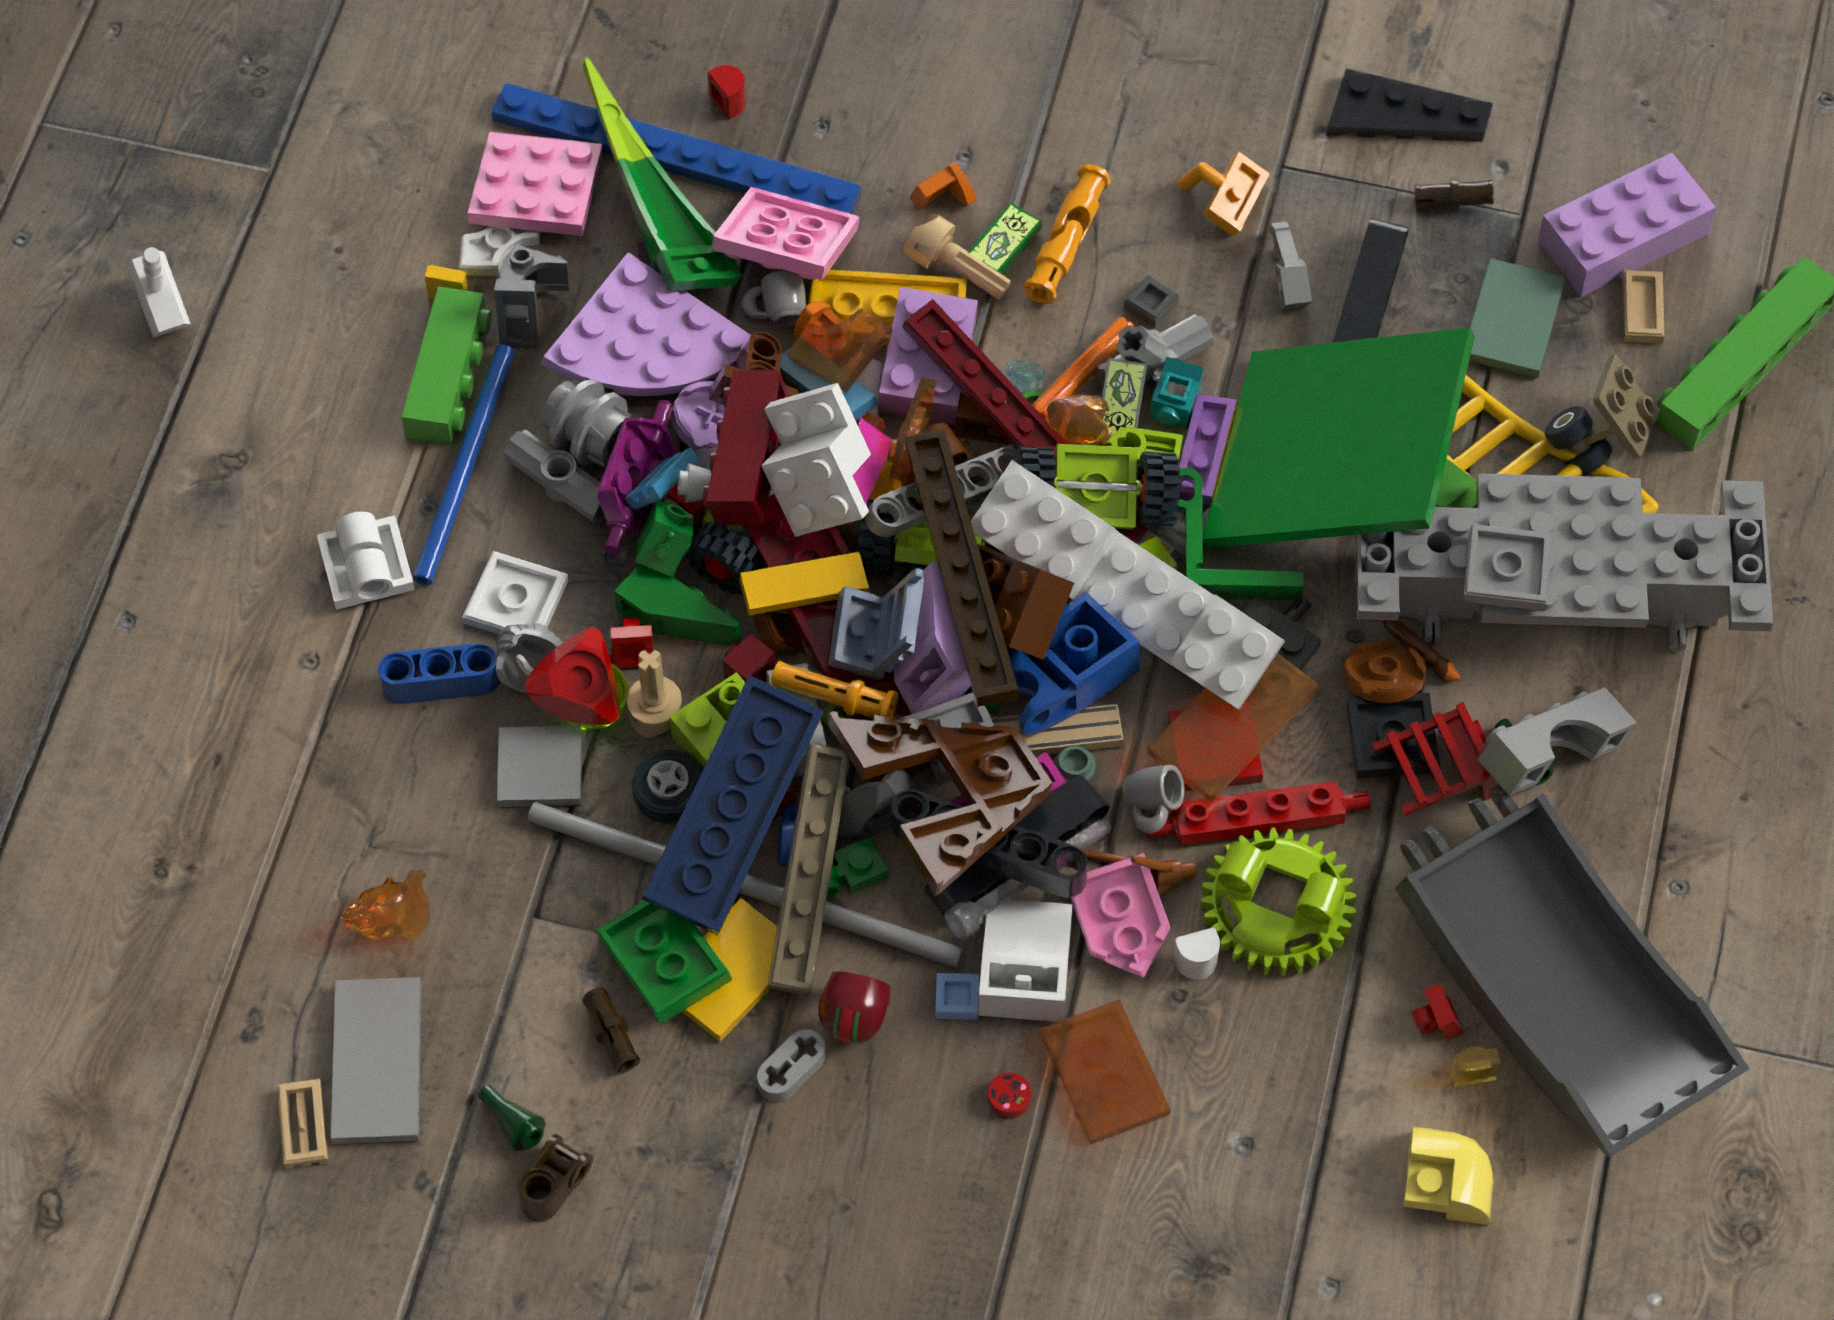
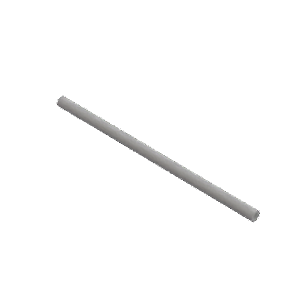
[528,802,964,968]

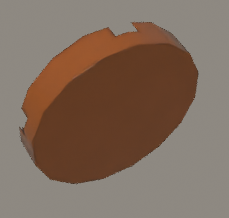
[1343,640,1426,703]

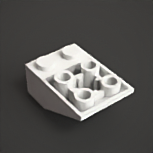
[978,898,1072,1022]

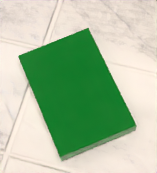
[595,901,732,1025]

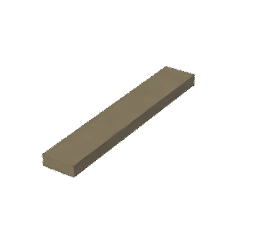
[767,743,850,996]

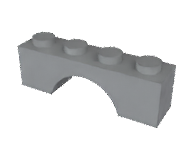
[1478,687,1637,796]

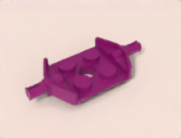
[597,400,677,555]

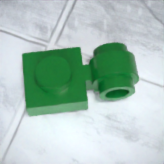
[826,837,888,900]

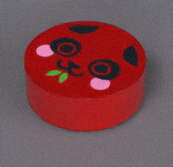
[988,1072,1031,1118]

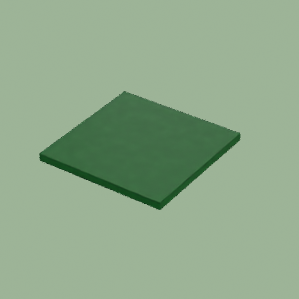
[1203,327,1475,548]

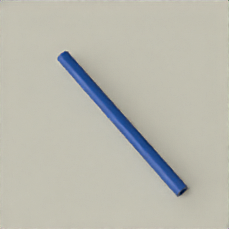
[413,345,515,586]

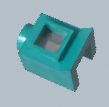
[1150,356,1204,429]

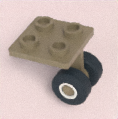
[1545,354,1657,476]

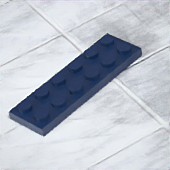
[641,675,824,936]

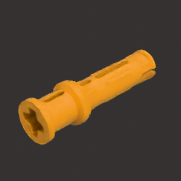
[771,661,898,719]

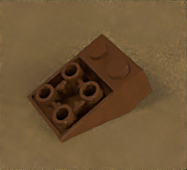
[977,544,1074,660]

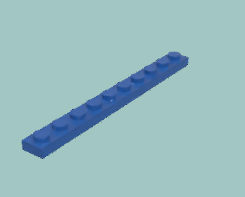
[491,82,861,214]

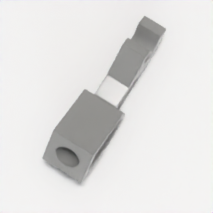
[1269,221,1312,310]

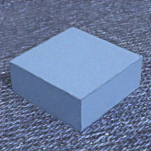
[935,973,979,1020]

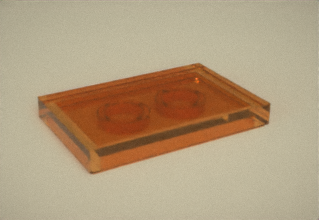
[1040,999,1170,1145]

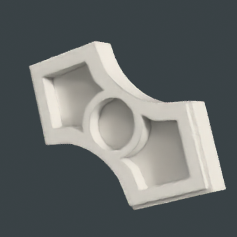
[459,226,541,276]

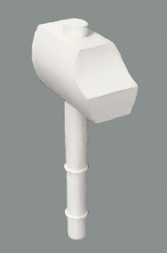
[127,247,191,338]

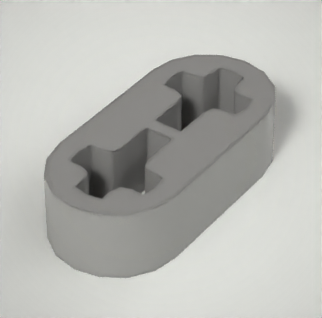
[757,1029,826,1102]

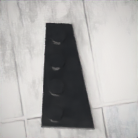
[1326,68,1493,142]

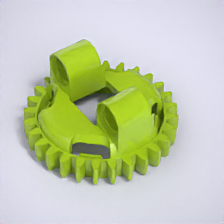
[1200,828,1356,977]

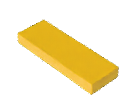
[739,552,869,615]

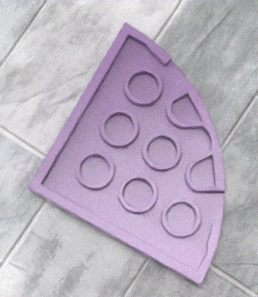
[541,252,751,396]

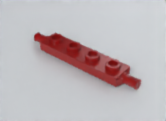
[1147,781,1371,846]

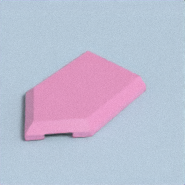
[1070,853,1171,979]

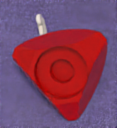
[515,627,619,725]

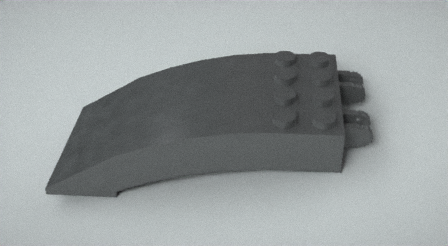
[1395,785,1750,1158]

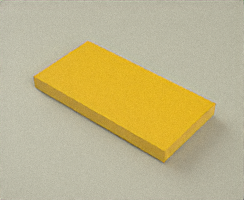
[809,270,967,346]

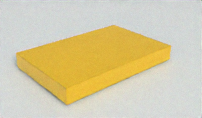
[682,898,777,1042]

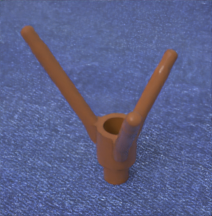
[1082,849,1196,896]

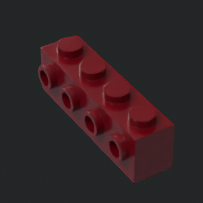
[703,370,788,525]

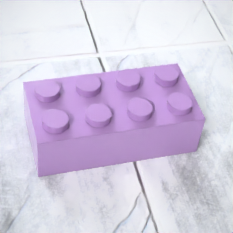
[1538,153,1716,297]

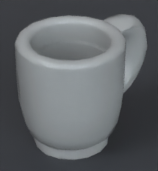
[741,270,806,327]
[1122,764,1185,834]

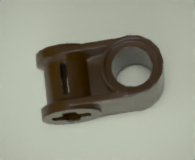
[518,1134,594,1222]

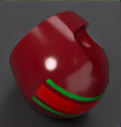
[818,971,891,1044]

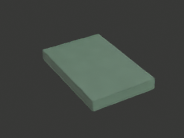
[1469,258,1566,378]

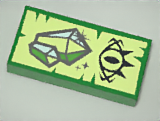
[968,202,1042,275]

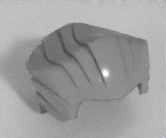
[496,623,563,693]

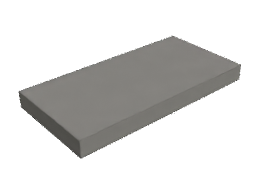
[330,977,422,1144]

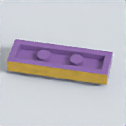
[1178,394,1237,505]

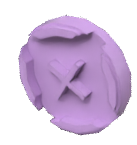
[671,381,725,449]

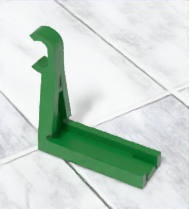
[1177,468,1304,601]

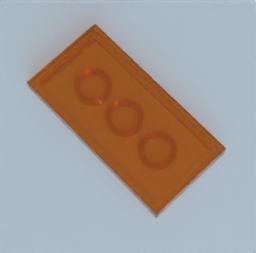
[1148,653,1319,803]

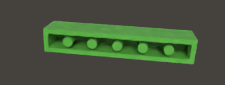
[1655,257,1834,451]

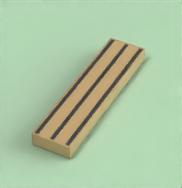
[991,704,1124,756]

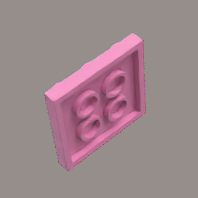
[467,132,603,236]
[712,187,860,280]

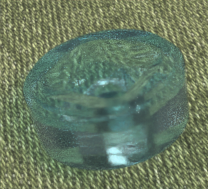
[1005,360,1045,391]

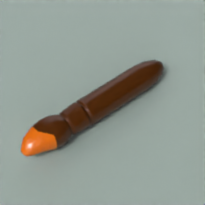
[1383,620,1460,682]

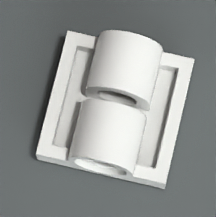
[317,512,415,610]

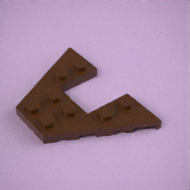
[828,712,1052,895]

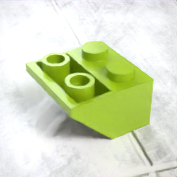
[669,672,745,770]

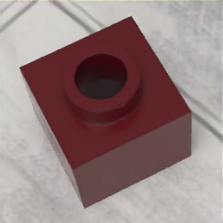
[722,634,776,682]

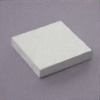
[462,551,569,635]

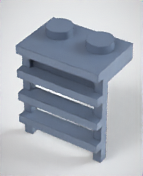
[828,568,924,681]

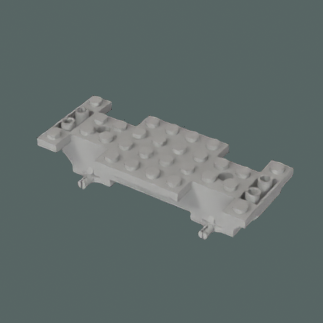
[1355,473,1773,651]

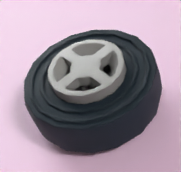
[631,749,703,823]

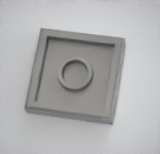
[1463,524,1553,611]
[497,725,582,807]

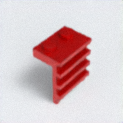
[1372,702,1499,816]

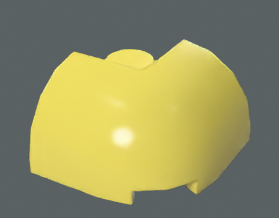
[1403,1126,1493,1226]

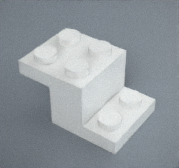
[762,383,871,537]

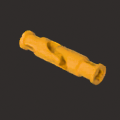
[1023,164,1111,304]

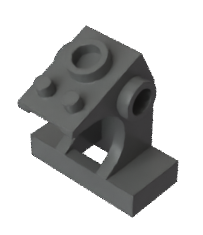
[494,244,569,347]

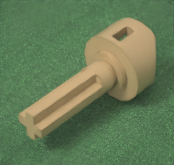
[903,214,1011,300]
[627,650,683,738]

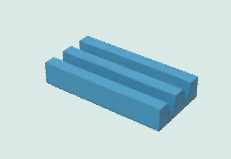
[625,448,699,510]

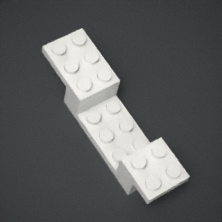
[971,460,1285,710]

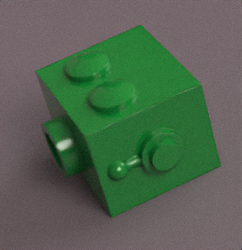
[635,500,694,577]

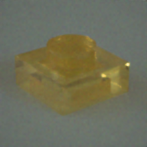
[1450,1046,1501,1087]

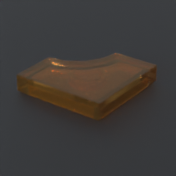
[786,308,893,393]

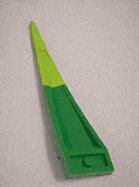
[582,57,742,291]

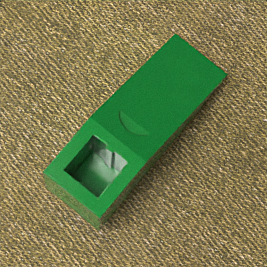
[614,564,741,646]

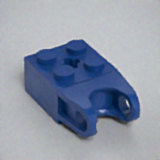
[1008,592,1140,735]

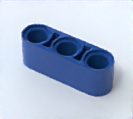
[378,643,500,704]

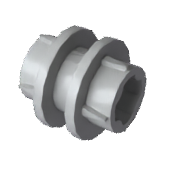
[541,378,631,467]

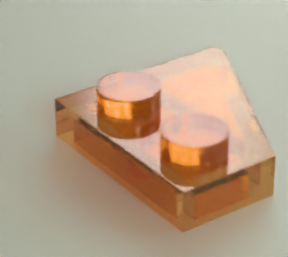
[887,377,937,482]

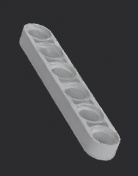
[865,444,1017,537]

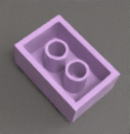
[878,287,978,426]

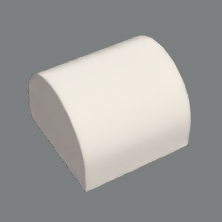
[1173,928,1220,980]

